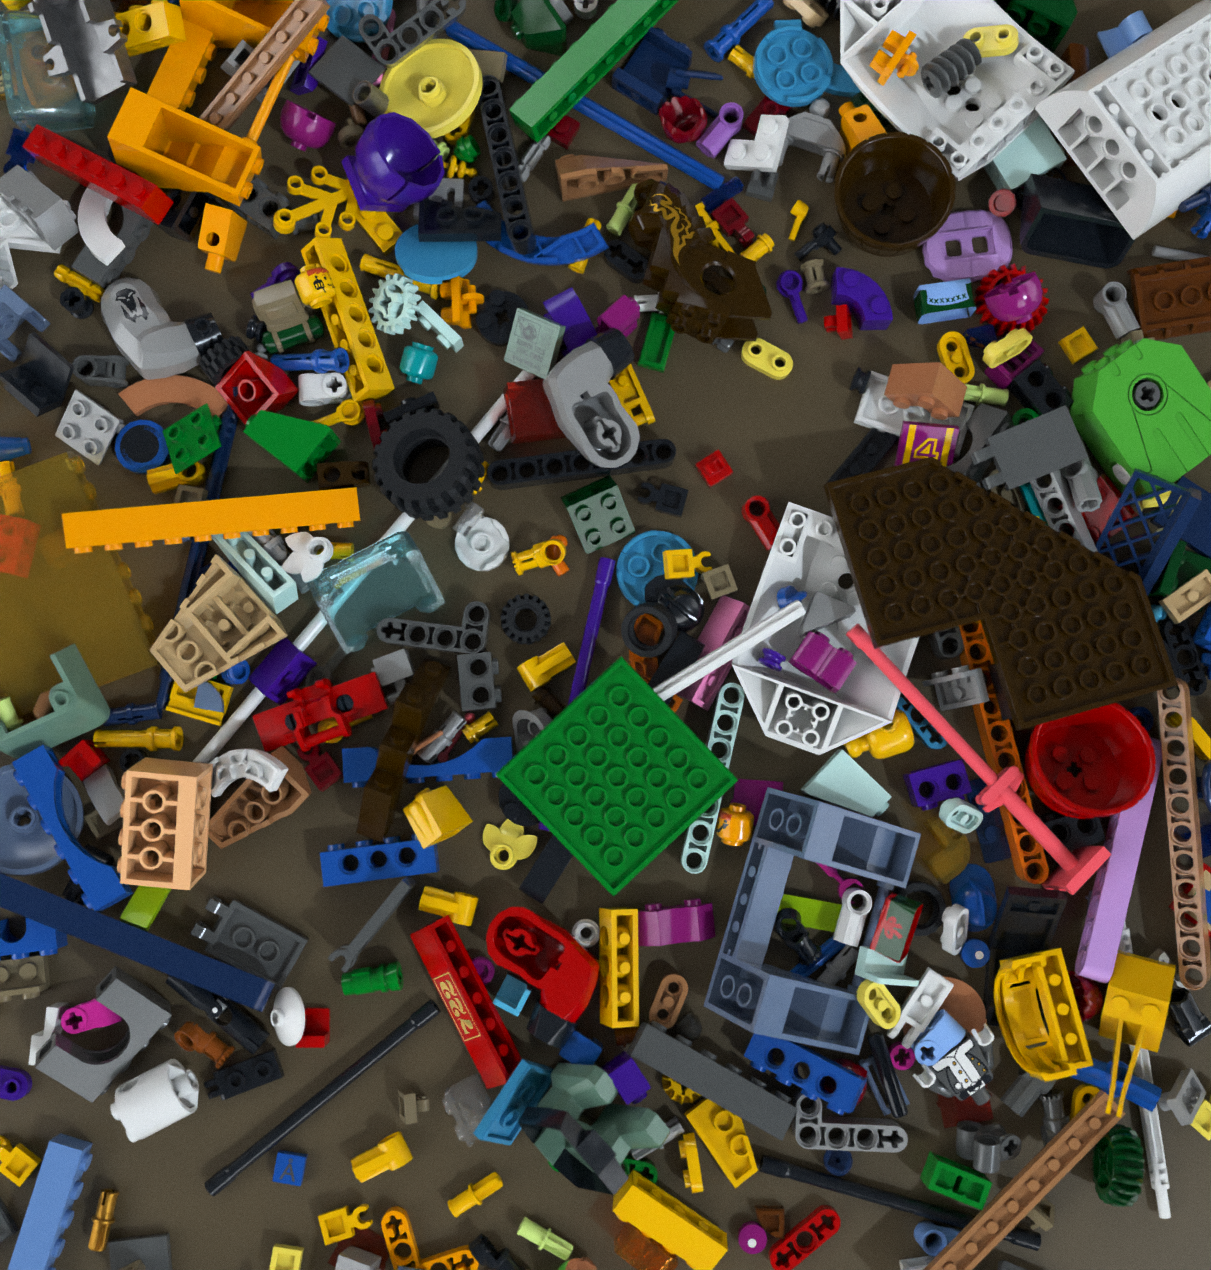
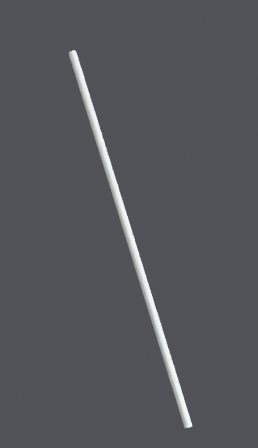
[193,344,562,764]

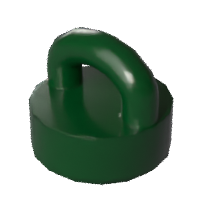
[494,0,518,23]

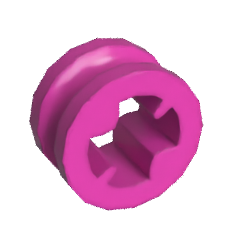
[888,1042,915,1070]

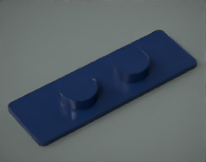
[967,778,1012,863]

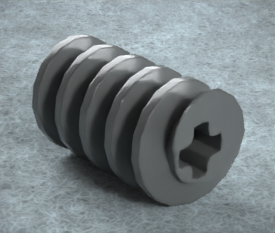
[921,38,982,98]

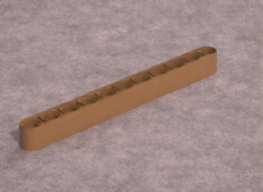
[1157,678,1211,990]

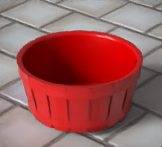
[1025,703,1156,819]

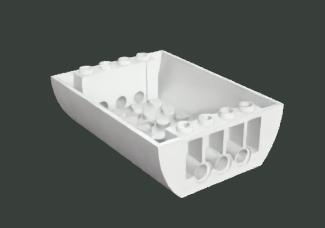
[1035,0,1211,240]

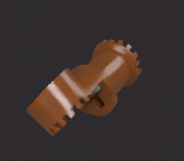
[174,1021,236,1069]

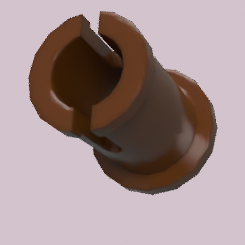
[614,1022,648,1048]

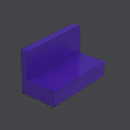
[249,637,317,705]

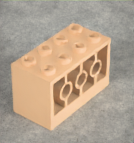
[117,757,213,890]

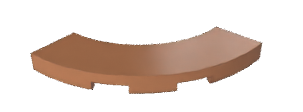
[118,375,228,418]

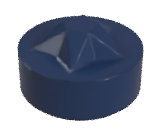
[823,1150,853,1176]

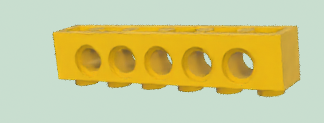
[301,237,395,402]

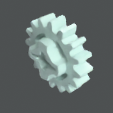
[368,273,421,335]

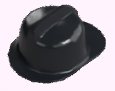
[644,574,705,632]

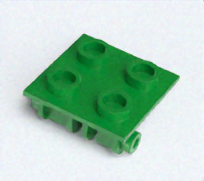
[163,403,222,474]

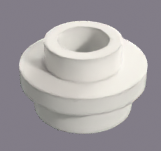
[572,919,599,948]

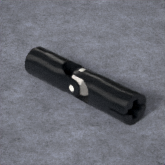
[165,976,270,1055]

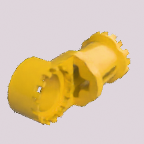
[511,539,567,576]

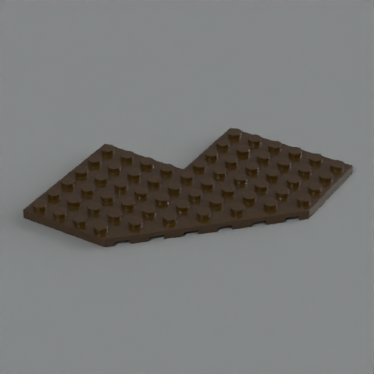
[823,457,1178,731]

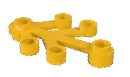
[273,166,358,238]

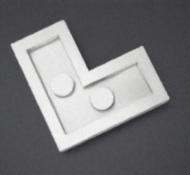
[724,114,790,173]

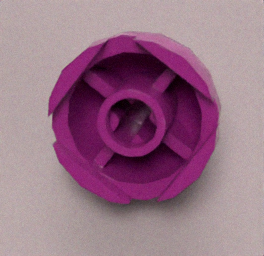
[280,100,336,151]
[984,272,1043,324]

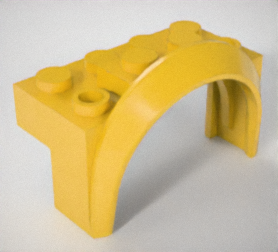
[994,948,1093,1082]

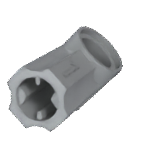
[1093,281,1140,340]

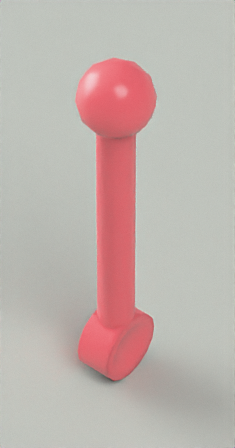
[437,712,475,763]

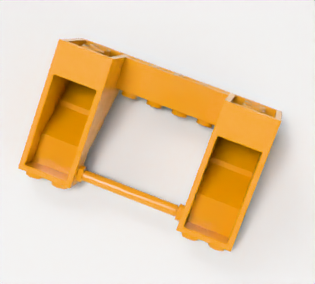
[107,0,330,207]

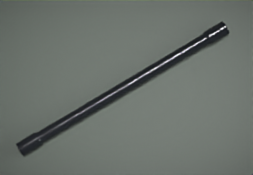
[204,999,441,1196]
[759,1154,1041,1251]

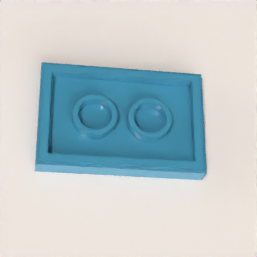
[473,1059,554,1146]

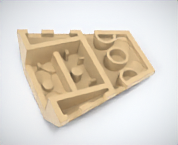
[149,554,288,692]

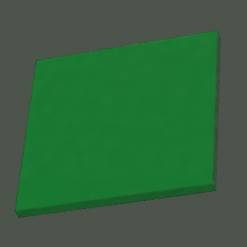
[496,656,738,897]

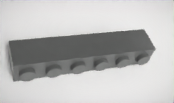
[626,1020,797,1141]

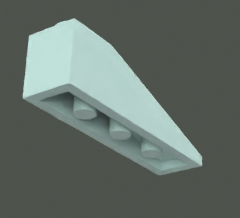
[211,531,298,615]

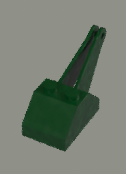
[994,0,1078,53]

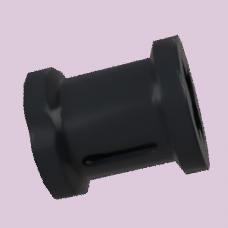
[60,287,94,320]

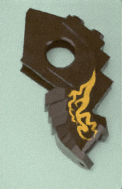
[628,179,772,345]

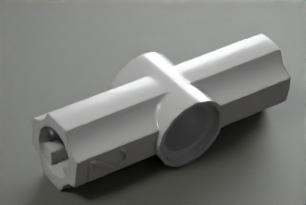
[1061,435,1103,512]

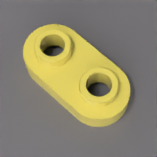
[963,24,1019,58]
[982,328,1033,368]
[741,338,793,380]
[857,979,901,1029]

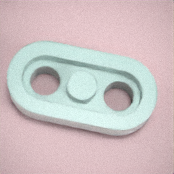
[939,798,983,834]

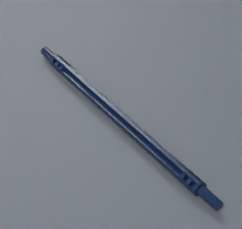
[156,386,239,709]

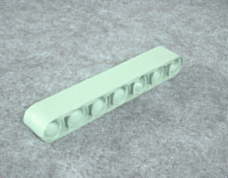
[680,683,745,874]

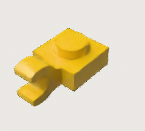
[0,1135,42,1187]

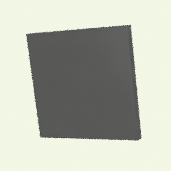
[309,35,385,107]

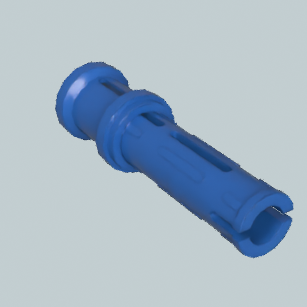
[704,0,774,63]
[270,348,350,374]

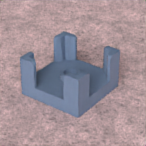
[0,285,51,363]

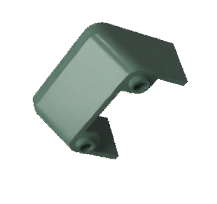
[0,643,110,759]

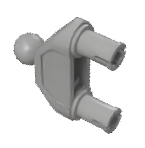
[778,98,846,183]

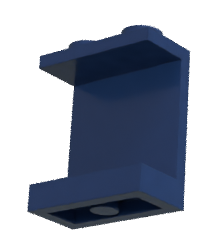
[612,27,693,116]

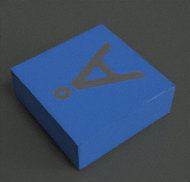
[272,1150,308,1186]

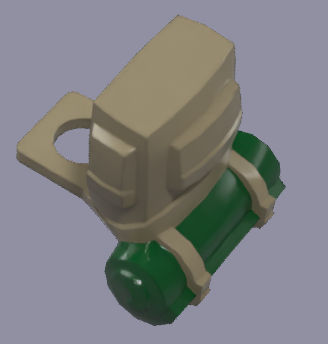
[252,280,324,354]

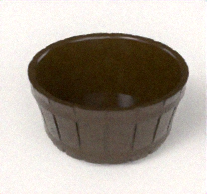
[834,132,956,257]

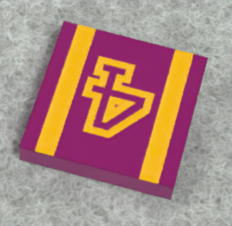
[894,421,959,467]

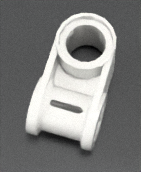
[298,372,352,406]

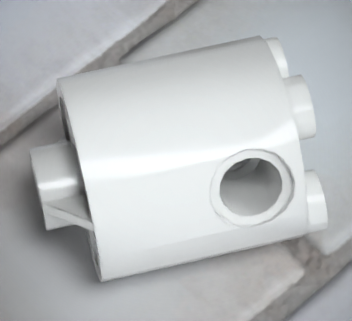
[110,1059,199,1142]

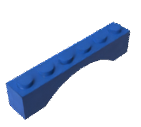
[342,737,514,788]
[12,745,133,912]

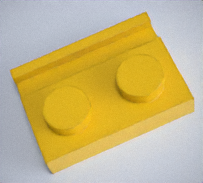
[165,680,234,726]

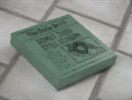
[504,308,566,379]

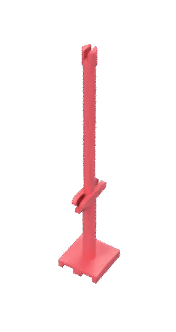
[845,623,1112,895]

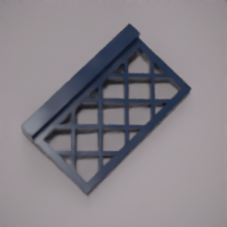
[1095,468,1202,596]

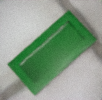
[638,312,675,373]

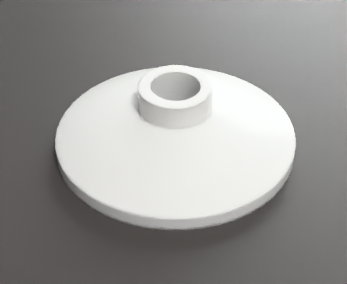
[271,987,305,1046]

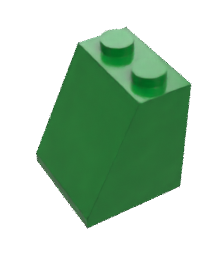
[243,410,341,484]

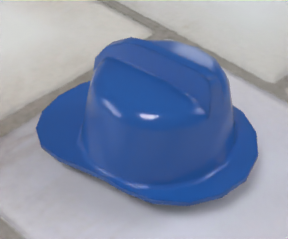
[950,864,998,932]

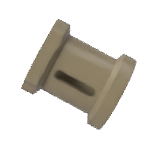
[800,259,830,294]

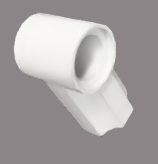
[833,887,872,947]

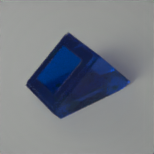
[963,324,997,350]

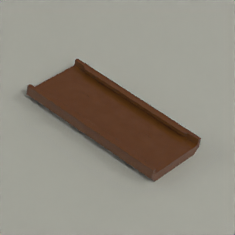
[1127,256,1211,341]

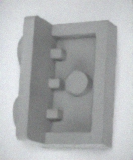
[922,665,990,711]

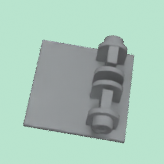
[55,389,125,466]

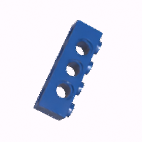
[320,834,440,887]
[744,1034,867,1115]

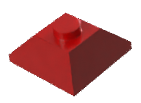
[215,351,299,425]

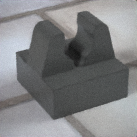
[745,169,779,202]

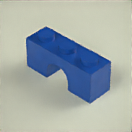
[0,918,68,961]

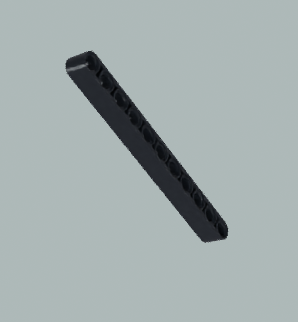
[519,631,705,904]

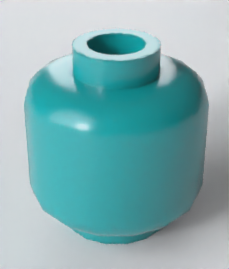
[400,342,438,384]

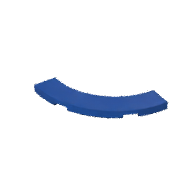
[475,200,609,266]

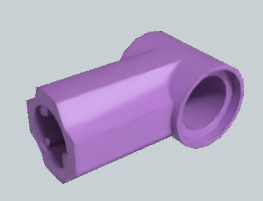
[696,102,743,159]

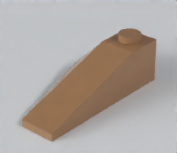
[555,154,668,202]
[208,746,312,849]

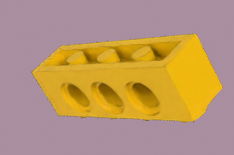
[114,0,186,57]
[599,907,639,1028]

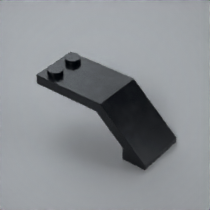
[983,886,1068,1026]

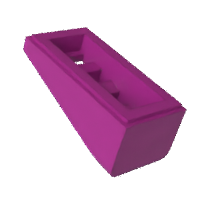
[984,339,1045,389]

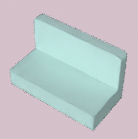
[855,946,919,987]

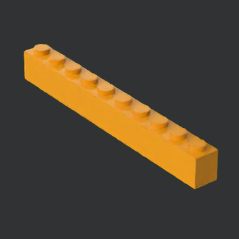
[61,487,360,554]

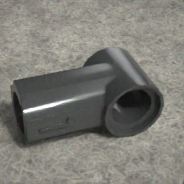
[1000,1066,1057,1117]

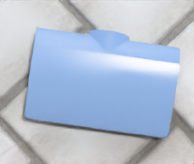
[1097,10,1153,58]

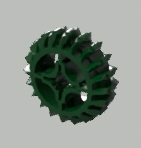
[1091,1124,1145,1207]

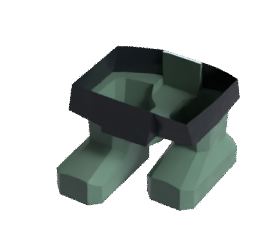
[518,1063,670,1195]

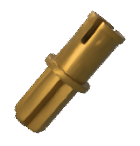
[88,1188,120,1252]

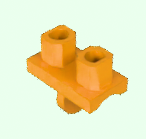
[869,29,919,86]
[440,276,484,329]

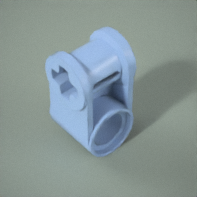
[911,1009,966,1066]

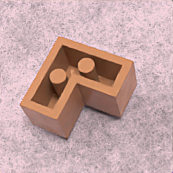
[884,362,967,420]

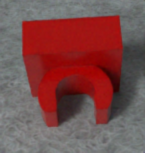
[824,304,853,340]
[695,449,733,488]

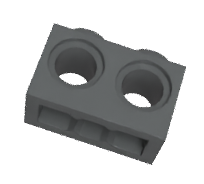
[225,177,292,240]
[457,652,502,712]

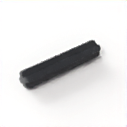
[867,1032,908,1118]

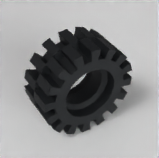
[199,336,251,385]
[500,593,551,645]

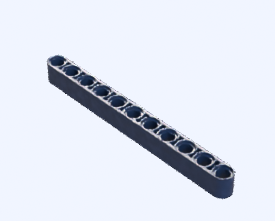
[0,873,275,1012]

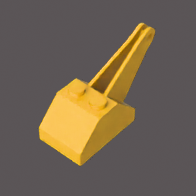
[1098,950,1176,1118]

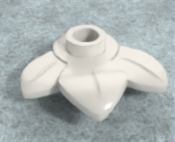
[281,532,334,583]

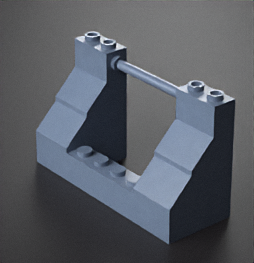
[703,787,921,1055]

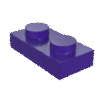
[290,36,327,96]

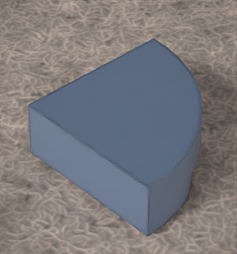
[194,682,224,713]

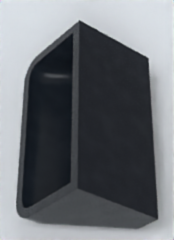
[1019,173,1136,269]

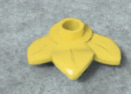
[482,819,538,870]

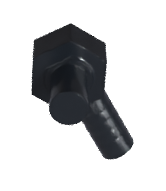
[794,222,842,262]

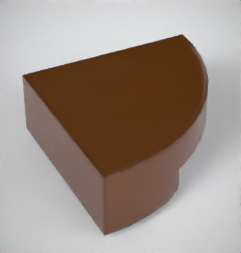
[755,1205,785,1239]

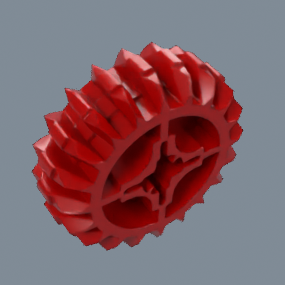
[975,263,1050,336]

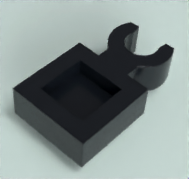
[637,482,688,518]

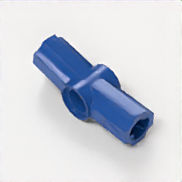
[1069,1057,1162,1112]

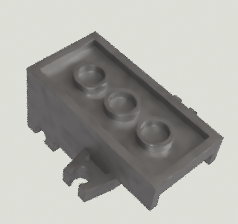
[28,0,138,105]

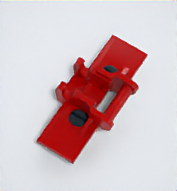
[252,671,389,752]

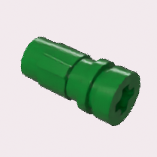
[341,961,403,996]

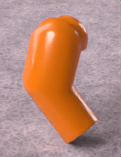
[546,534,570,577]

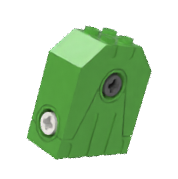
[1069,338,1211,500]

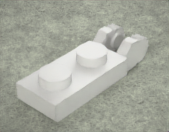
[887,967,954,1049]

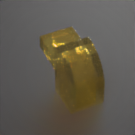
[922,817,970,884]

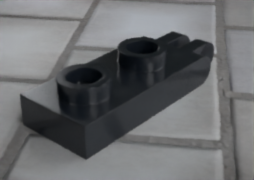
[204,1048,285,1100]

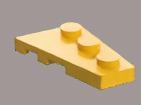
[684,1098,758,1189]

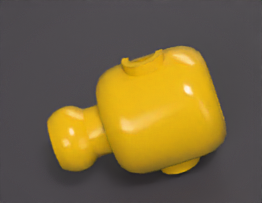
[844,709,915,759]

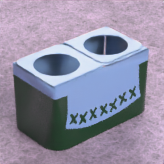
[913,278,976,324]

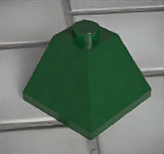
[510,0,567,56]

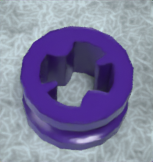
[758,648,786,671]

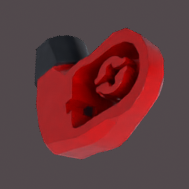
[486,907,601,1048]

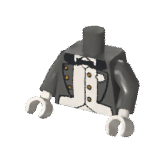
[913,1023,994,1105]

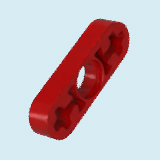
[768,1205,841,1270]

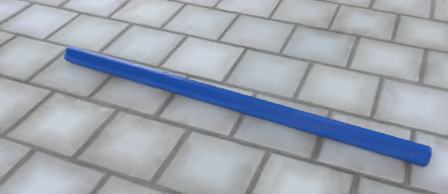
[446,22,724,191]

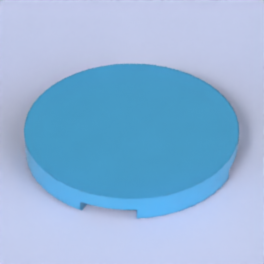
[326,0,393,43]
[753,25,834,107]
[395,224,478,284]
[616,530,698,607]

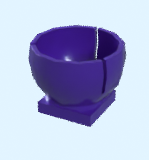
[341,112,445,212]

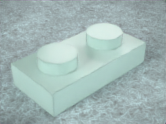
[416,300,464,353]

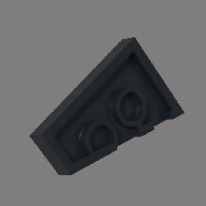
[418,197,501,242]

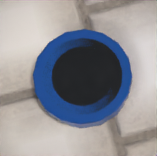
[115,419,170,475]

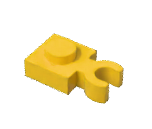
[662,549,712,580]
[318,1204,373,1246]

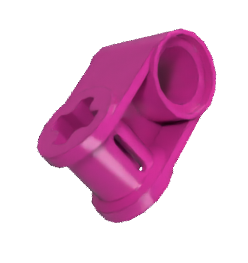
[61,998,123,1034]

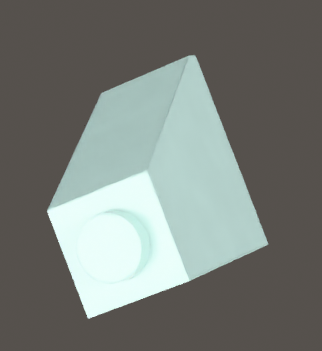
[800,749,892,817]

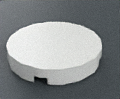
[455,516,510,571]

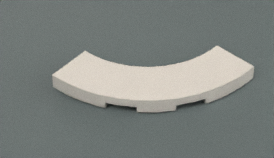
[78,188,125,266]
[209,748,288,797]

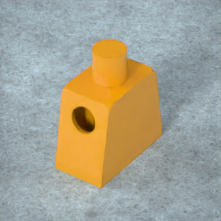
[838,101,887,154]
[198,203,247,274]

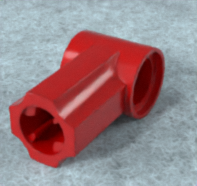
[741,495,780,551]

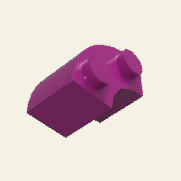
[638,898,716,946]

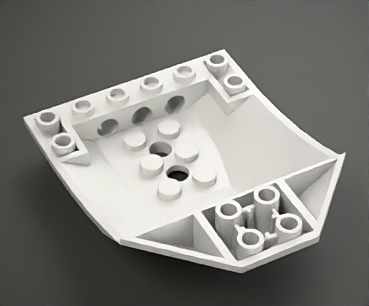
[840,0,1075,181]
[731,502,919,755]

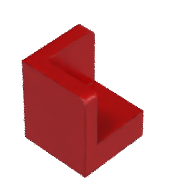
[58,739,111,782]
[295,1007,330,1048]

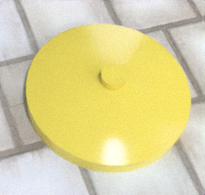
[379,39,483,139]

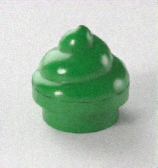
[453,135,481,163]

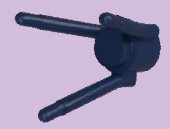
[666,65,723,118]

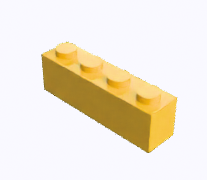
[612,1170,728,1270]

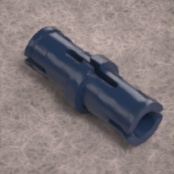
[103,702,163,727]

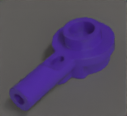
[250,262,300,298]
[776,270,808,324]

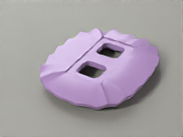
[922,210,1013,283]

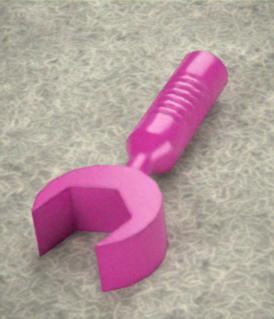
[816,863,863,904]

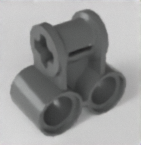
[956,1120,1022,1173]

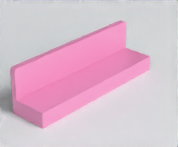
[676,596,750,711]

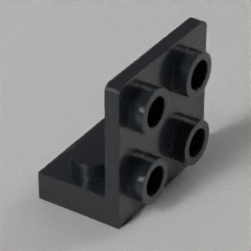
[0,332,74,417]

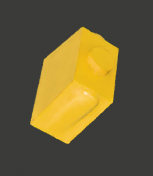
[403,785,473,849]

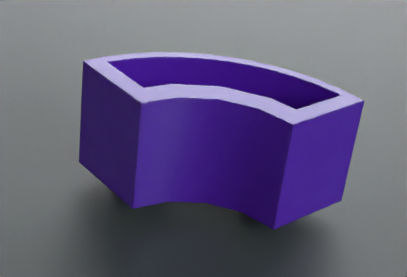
[831,267,893,330]
[543,287,597,358]

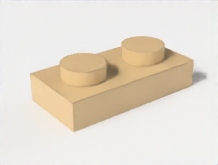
[1158,569,1211,624]

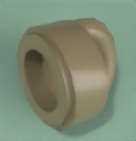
[337,118,364,150]

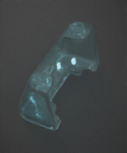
[0,10,96,135]
[308,531,446,654]

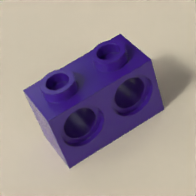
[903,759,972,811]
[601,1051,651,1105]

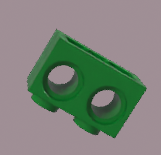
[920,1151,992,1210]

